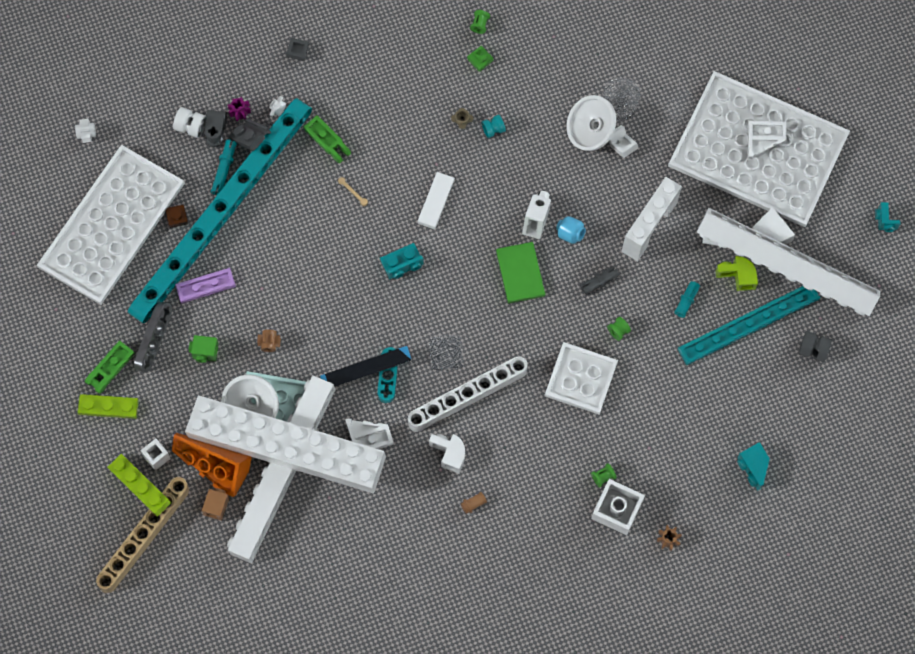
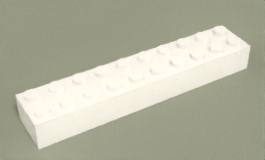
[185,395,386,494]

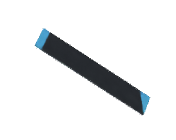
[320,346,411,387]

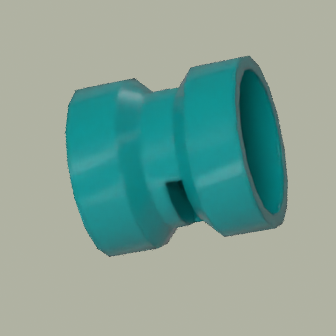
[481,114,506,139]

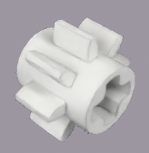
[75,119,96,143]

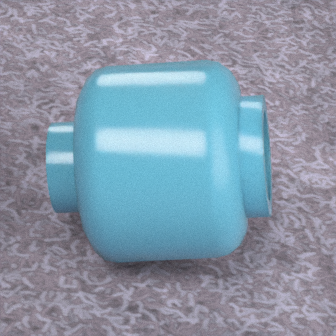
[556,216,586,244]

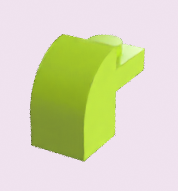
[715,256,758,291]

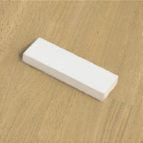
[418,172,455,229]

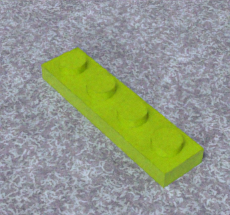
[107,454,171,517]

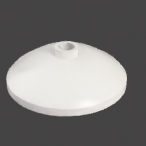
[567,95,616,151]
[221,374,279,418]

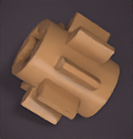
[257,329,281,352]
[657,525,682,551]

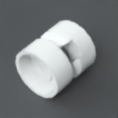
[173,107,206,138]

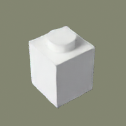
[140,439,171,471]

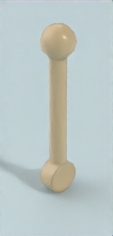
[338,177,368,206]

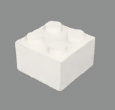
[591,479,645,535]

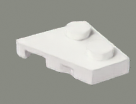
[345,418,394,449]

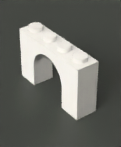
[622,177,682,262]

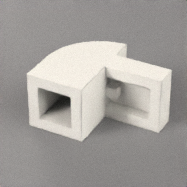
[429,434,465,474]

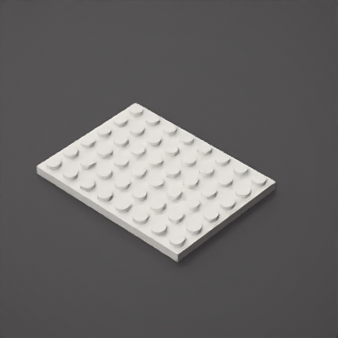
[668,71,850,227]

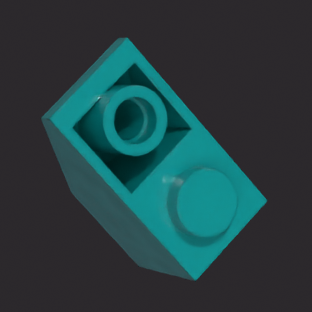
[737,442,770,491]

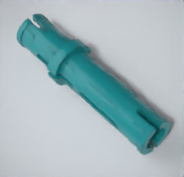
[210,140,237,195]

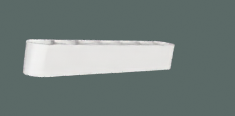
[408,357,527,432]

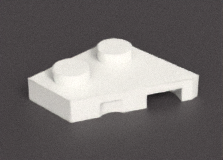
[748,121,786,158]

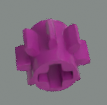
[227,97,251,121]

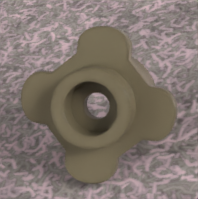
[451,108,473,129]

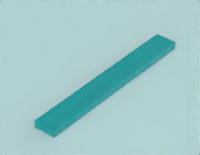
[677,286,820,366]

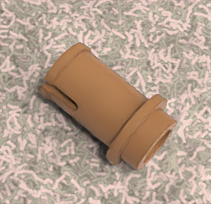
[461,492,487,514]

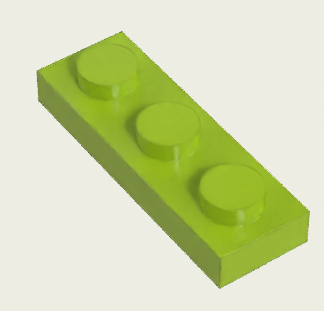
[78,394,139,419]

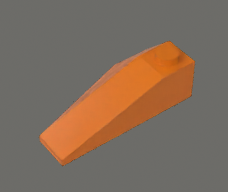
[172,433,252,497]

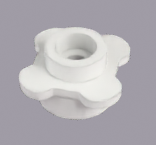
[269,96,286,116]

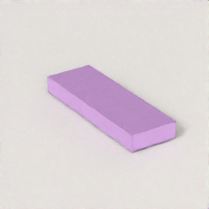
[175,268,236,304]

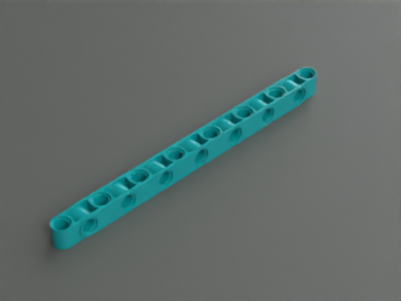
[128,98,312,324]

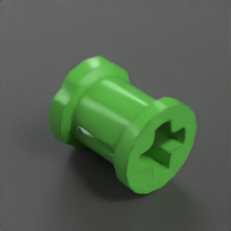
[470,10,490,34]
[591,463,617,488]

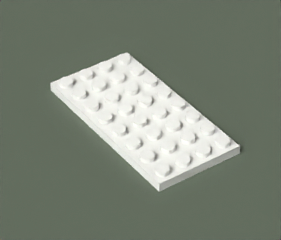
[37,145,185,305]

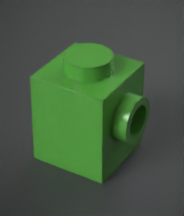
[189,335,219,363]

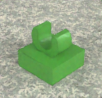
[467,46,493,72]

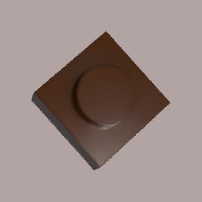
[166,204,188,228]

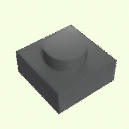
[286,38,309,61]

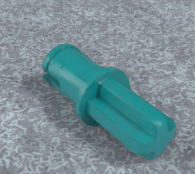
[674,281,700,318]

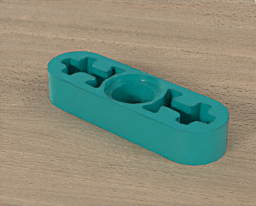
[378,347,398,403]

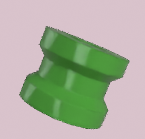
[607,317,631,341]

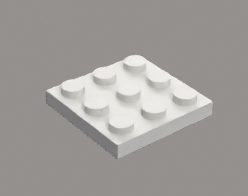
[545,342,618,415]

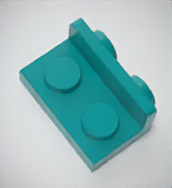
[380,243,424,280]

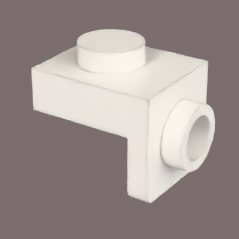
[609,125,638,158]

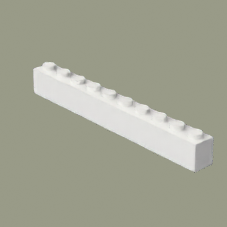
[697,208,881,316]
[227,375,336,564]

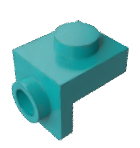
[875,202,901,232]

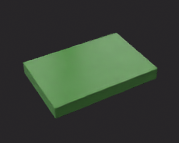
[496,242,545,304]

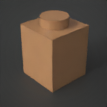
[201,488,229,521]

